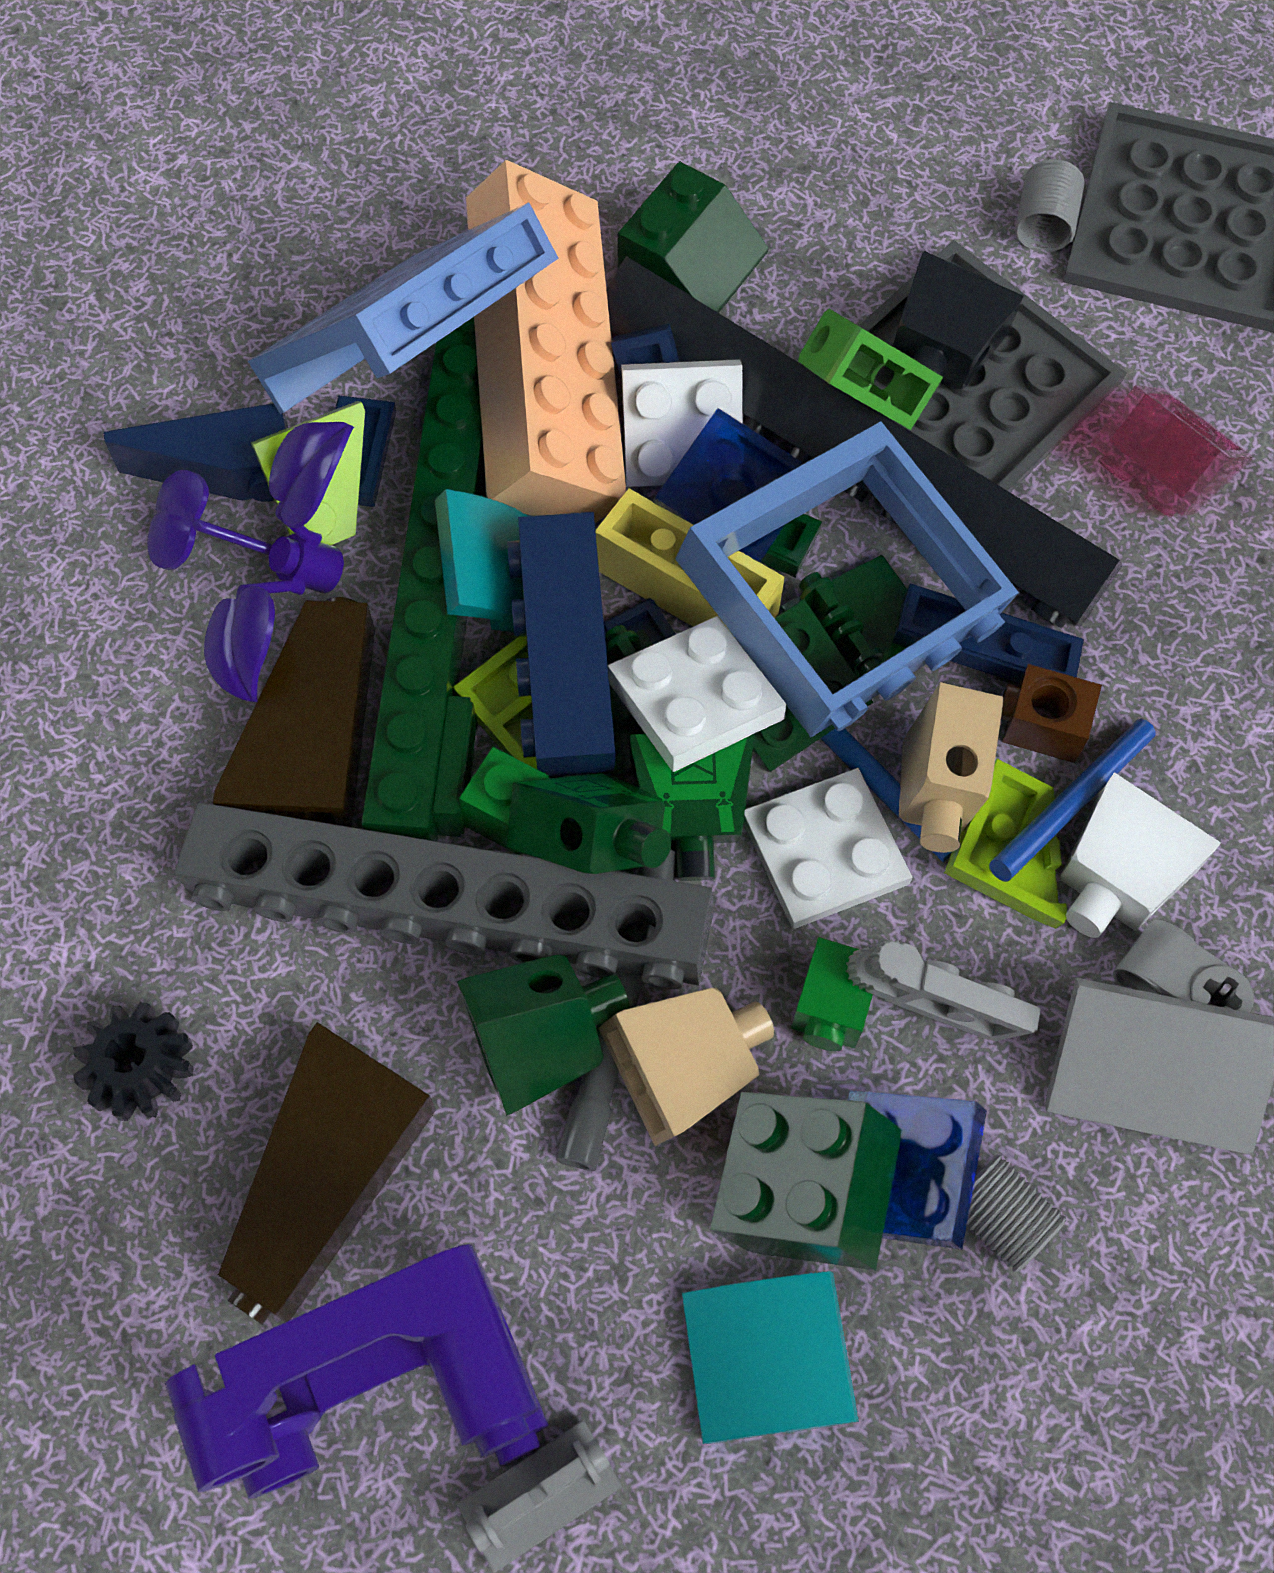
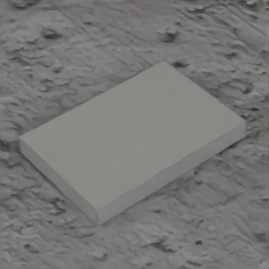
[1045,978,1274,1155]

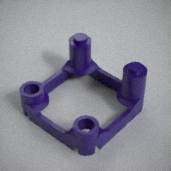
[165,1244,549,1499]

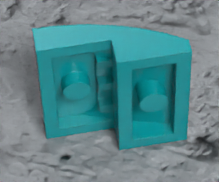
[435,489,528,632]
[682,1271,859,1444]

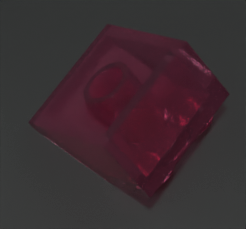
[1090,385,1254,517]

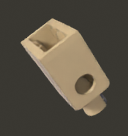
[899,682,1003,853]
[599,988,774,1146]

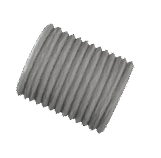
[1015,159,1085,252]
[949,1155,1066,1272]

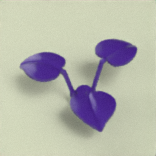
[147,422,354,702]

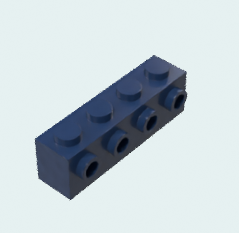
[507,512,615,777]

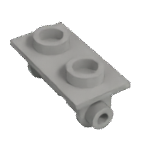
[457,1420,622,1573]

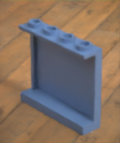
[248,202,559,414]

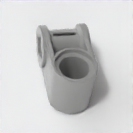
[1113,920,1254,1013]

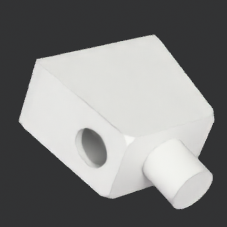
[1059,772,1221,938]

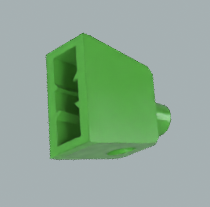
[798,308,943,430]

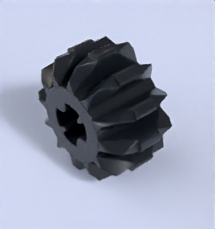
[73,1001,194,1121]

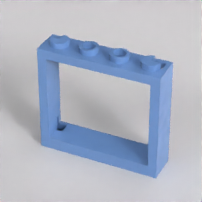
[675,422,1019,737]

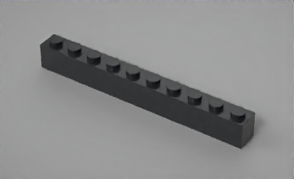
[606,256,1123,629]

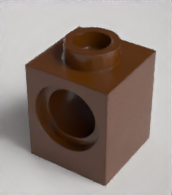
[1001,664,1102,763]

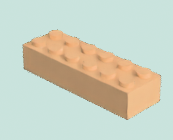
[466,160,626,523]

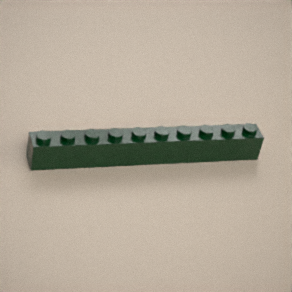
[362,317,486,842]

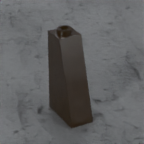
[212,597,375,828]
[218,1022,436,1325]

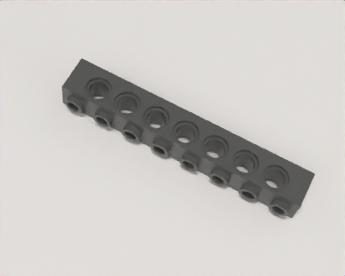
[174,802,714,990]

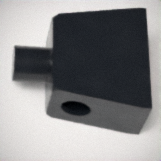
[893,251,1024,389]

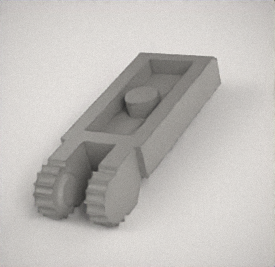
[846,939,1041,1041]

